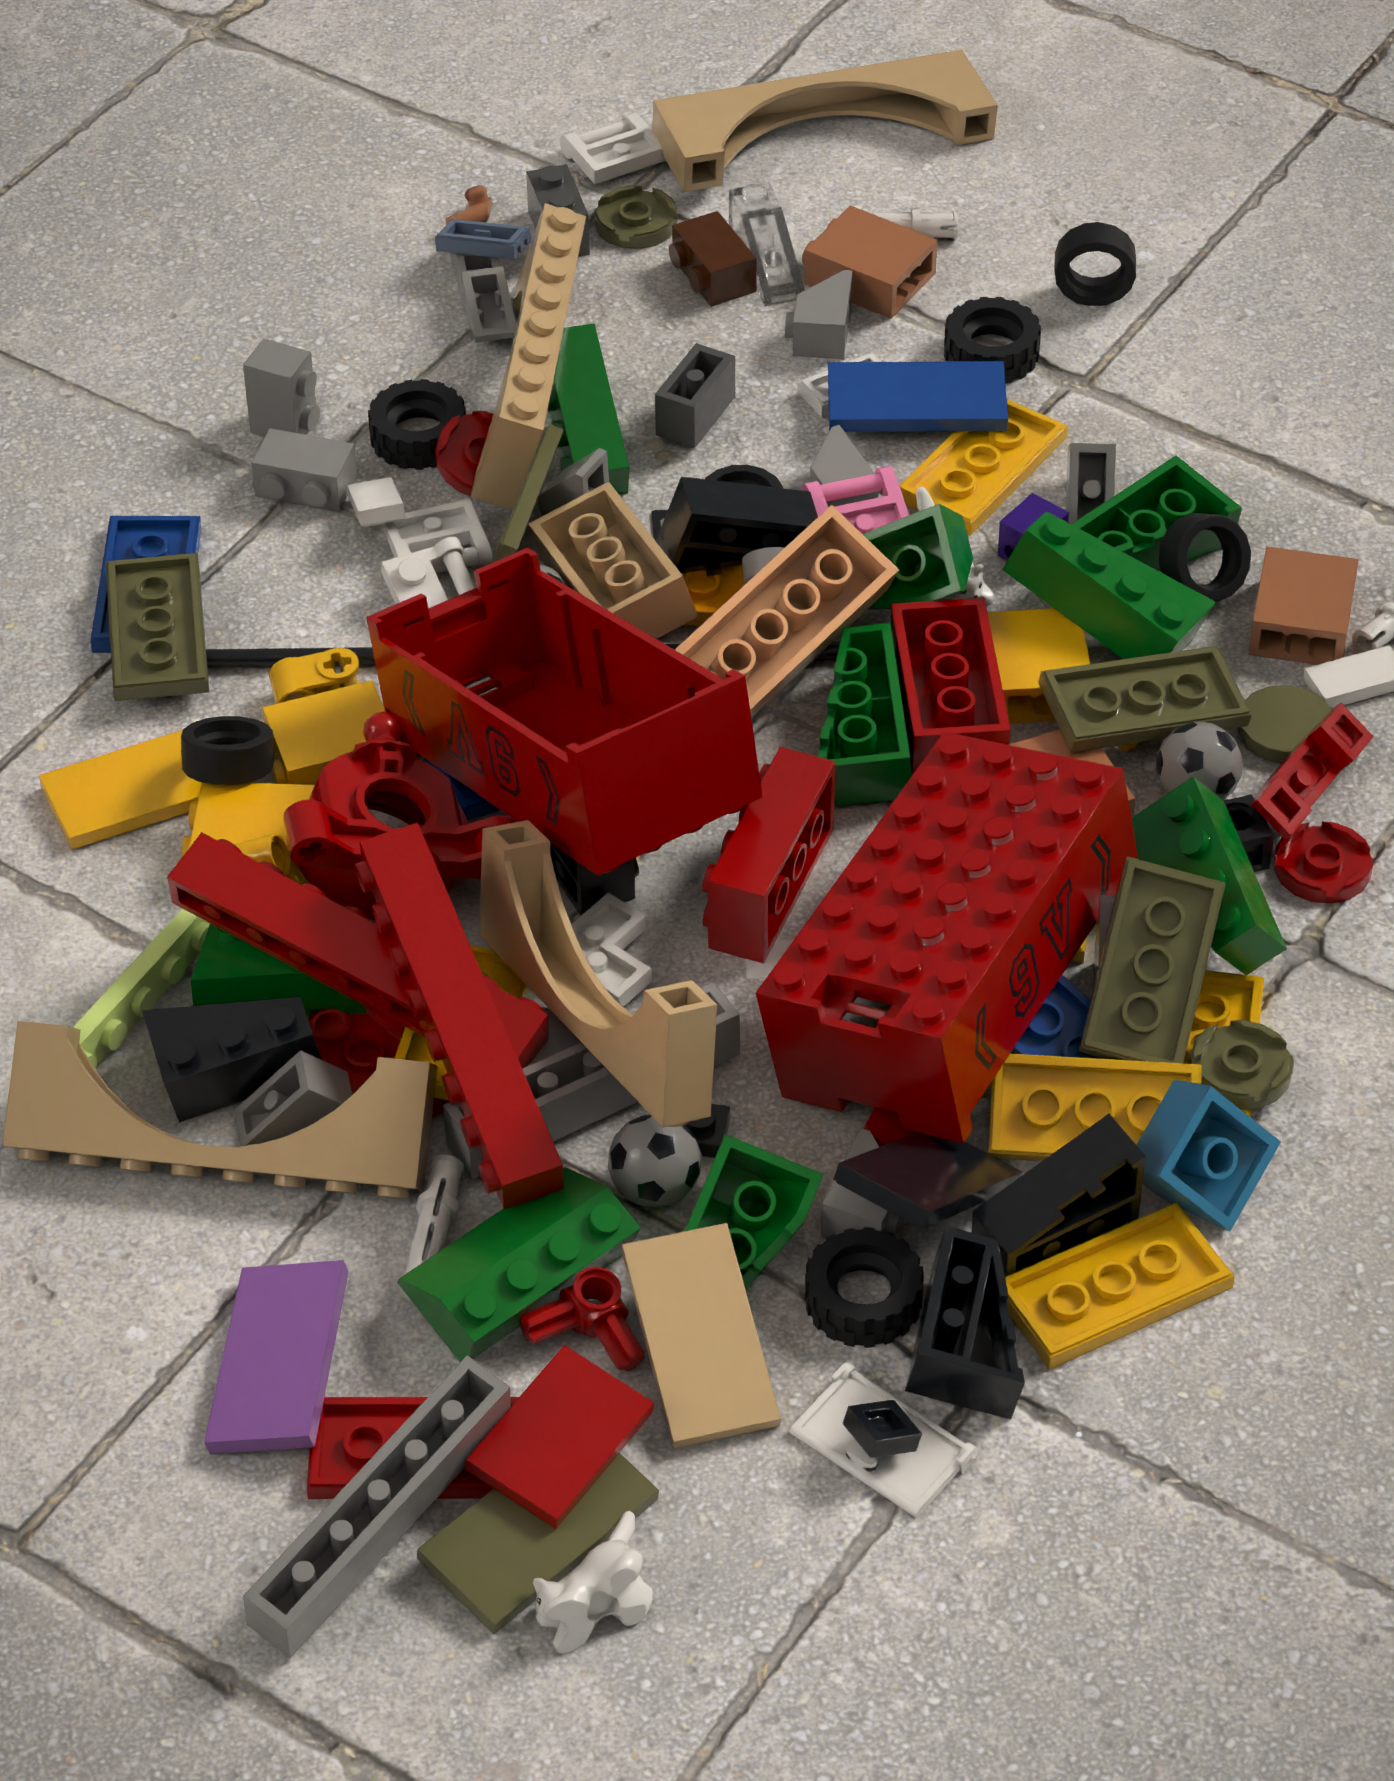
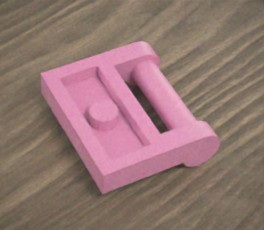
[802,466,909,534]

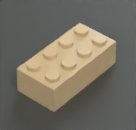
[528,481,698,639]

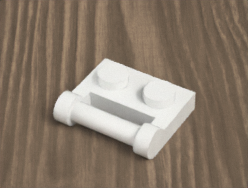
[560,112,666,184]
[383,499,493,573]
[381,537,476,608]

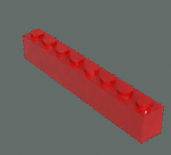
[355,822,564,1210]
[167,832,549,1069]

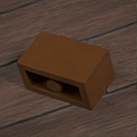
[669,211,757,307]

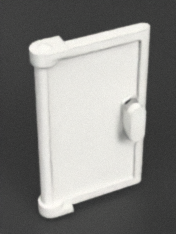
[789,1362,979,1518]

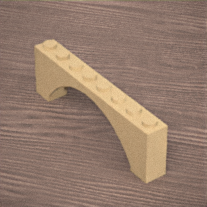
[652,50,998,192]
[471,203,586,510]
[479,820,717,1127]
[2,1021,438,1199]

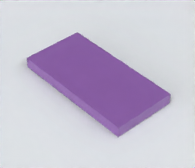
[204,1260,349,1454]

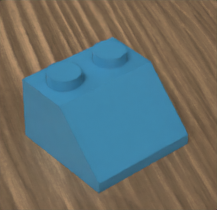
[1137,1080,1281,1231]

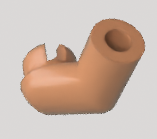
[446,185,493,225]

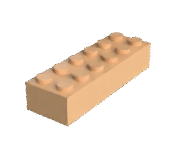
[675,505,899,718]

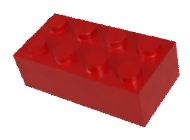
[890,598,1011,775]
[702,747,835,964]

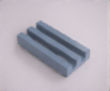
[435,219,531,260]

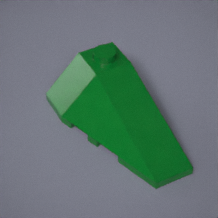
[863,504,973,610]
[685,1134,824,1290]

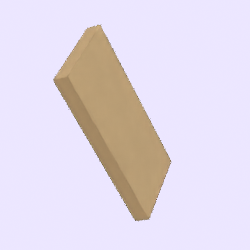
[622,1223,781,1449]

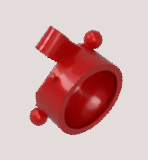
[283,712,516,921]

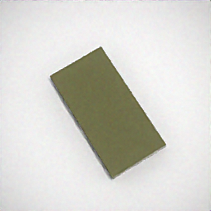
[493,424,564,562]
[106,553,209,701]
[1038,646,1252,753]
[1078,856,1226,1063]
[417,1453,659,1634]

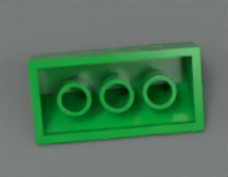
[397,1167,641,1362]

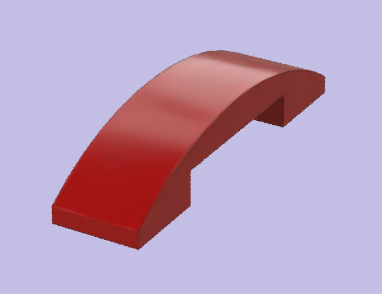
[1251,702,1374,840]

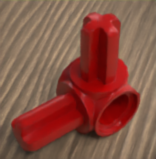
[519,1267,645,1372]

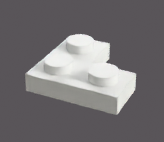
[571,893,652,1007]

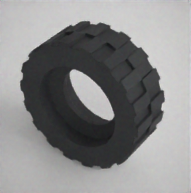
[944,297,1041,384]
[368,379,466,470]
[805,1227,924,1348]

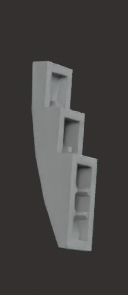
[450,253,517,343]

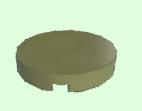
[594,185,678,249]
[1238,685,1331,763]
[1189,1020,1294,1110]

